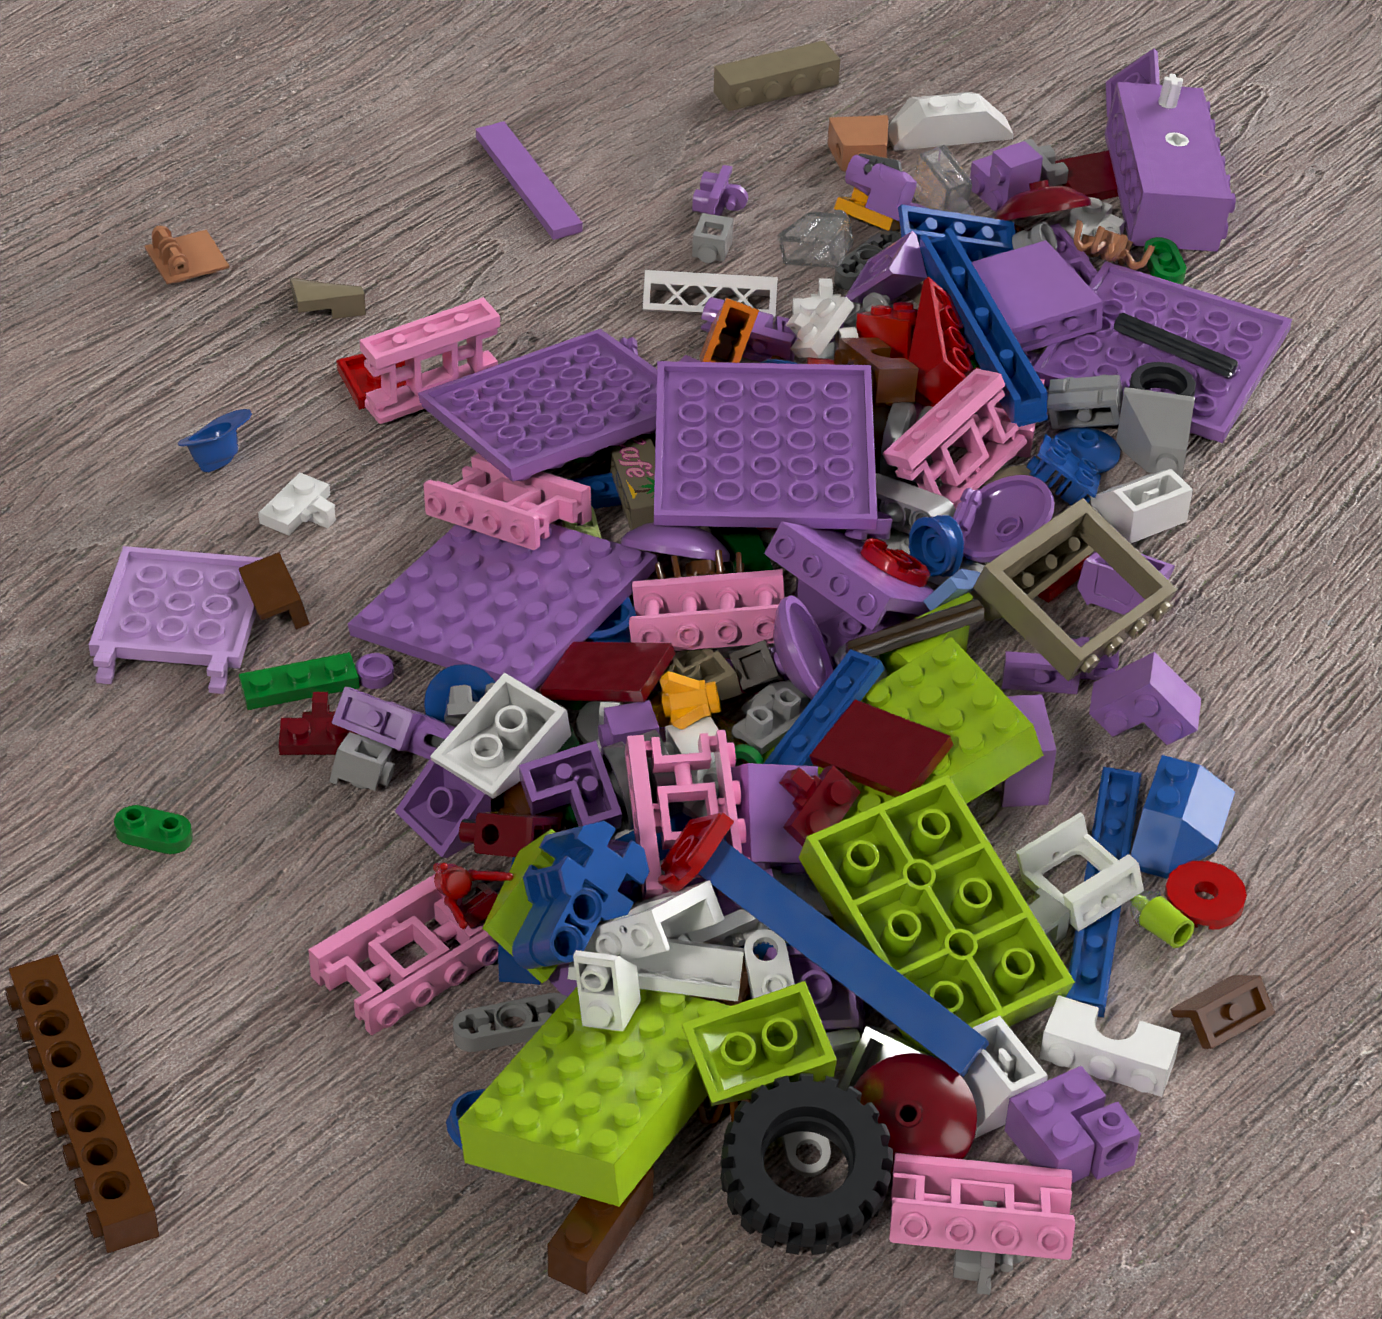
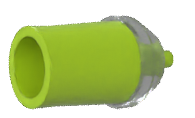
[1130,891,1194,948]

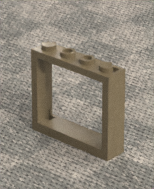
[973,498,1178,681]

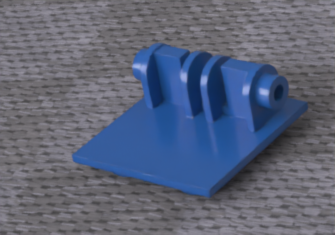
[1026,434,1101,506]

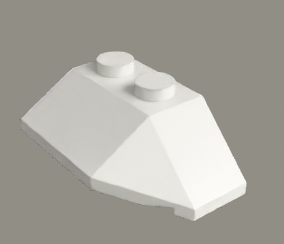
[888,92,1014,151]

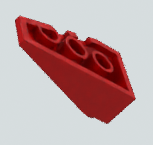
[908,277,980,404]

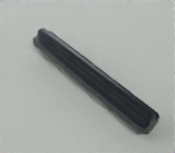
[1114,313,1238,379]

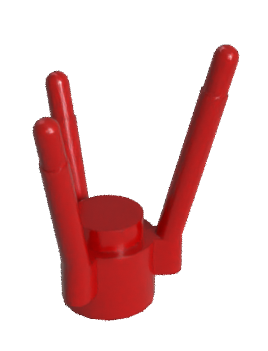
[433,862,513,929]

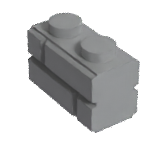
[1047,374,1123,430]

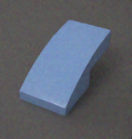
[923,569,980,611]

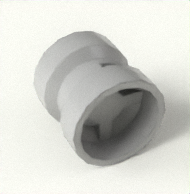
[1012,222,1057,250]

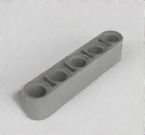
[875,472,956,534]

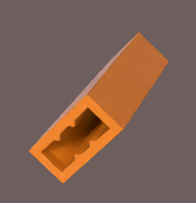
[699,298,759,363]

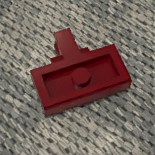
[278,692,359,755]
[779,765,861,847]

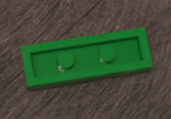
[238,652,360,710]

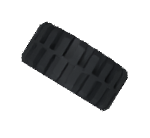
[720,1073,893,1255]

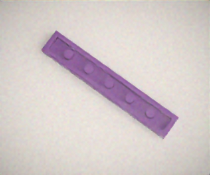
[476,121,583,240]

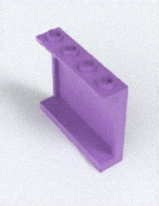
[927,240,1103,353]
[764,521,934,631]

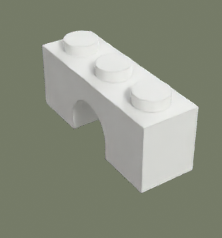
[1039,995,1181,1097]

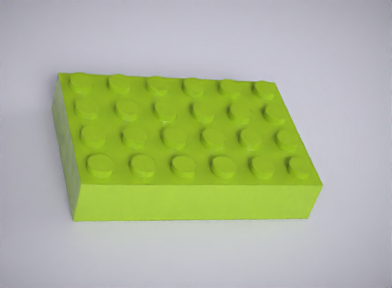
[762,637,1044,821]
[798,775,1075,1059]
[458,987,730,1207]

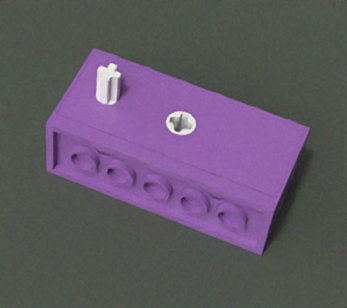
[1104,74,1236,252]

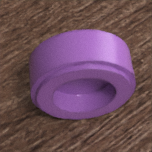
[355,653,394,689]

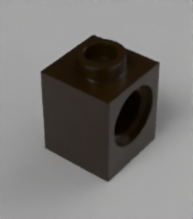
[729,640,785,695]

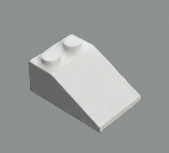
[430,673,571,799]

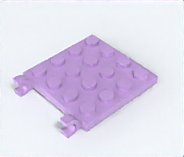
[89,546,262,694]

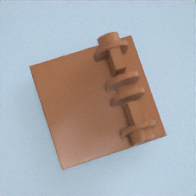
[144,225,229,285]

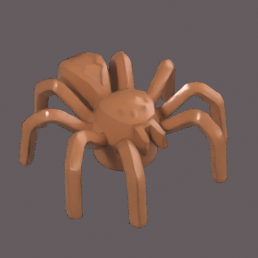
[1073,220,1155,270]

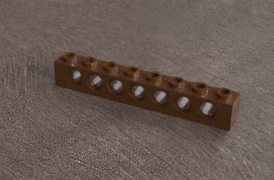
[4,954,159,1254]

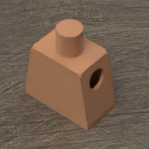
[827,115,888,172]

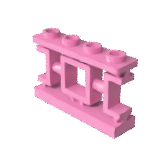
[360,297,500,424]
[883,368,1027,509]
[423,453,592,550]
[624,730,750,901]
[308,874,499,1035]
[889,1153,1075,1260]

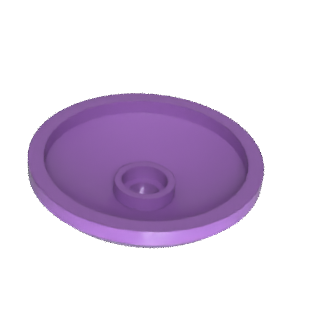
[963,475,1054,562]
[621,522,730,562]
[773,595,835,700]

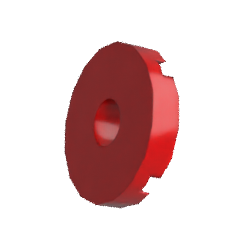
[860,538,931,587]
[1165,861,1247,930]

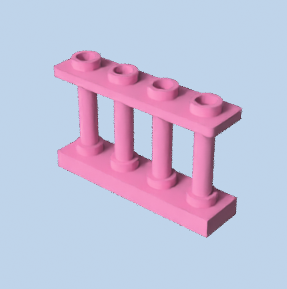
[629,569,785,651]

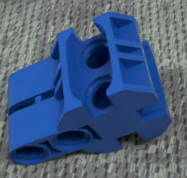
[512,821,650,969]

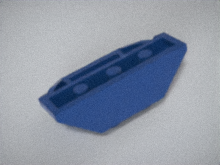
[898,204,1015,274]
[1130,755,1235,879]

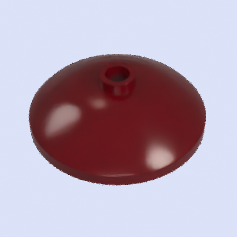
[994,180,1091,221]
[854,1053,977,1182]

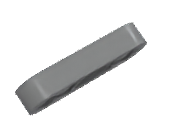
[453,993,567,1052]

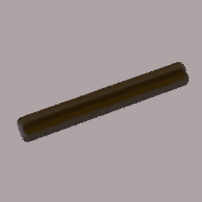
[845,599,985,657]

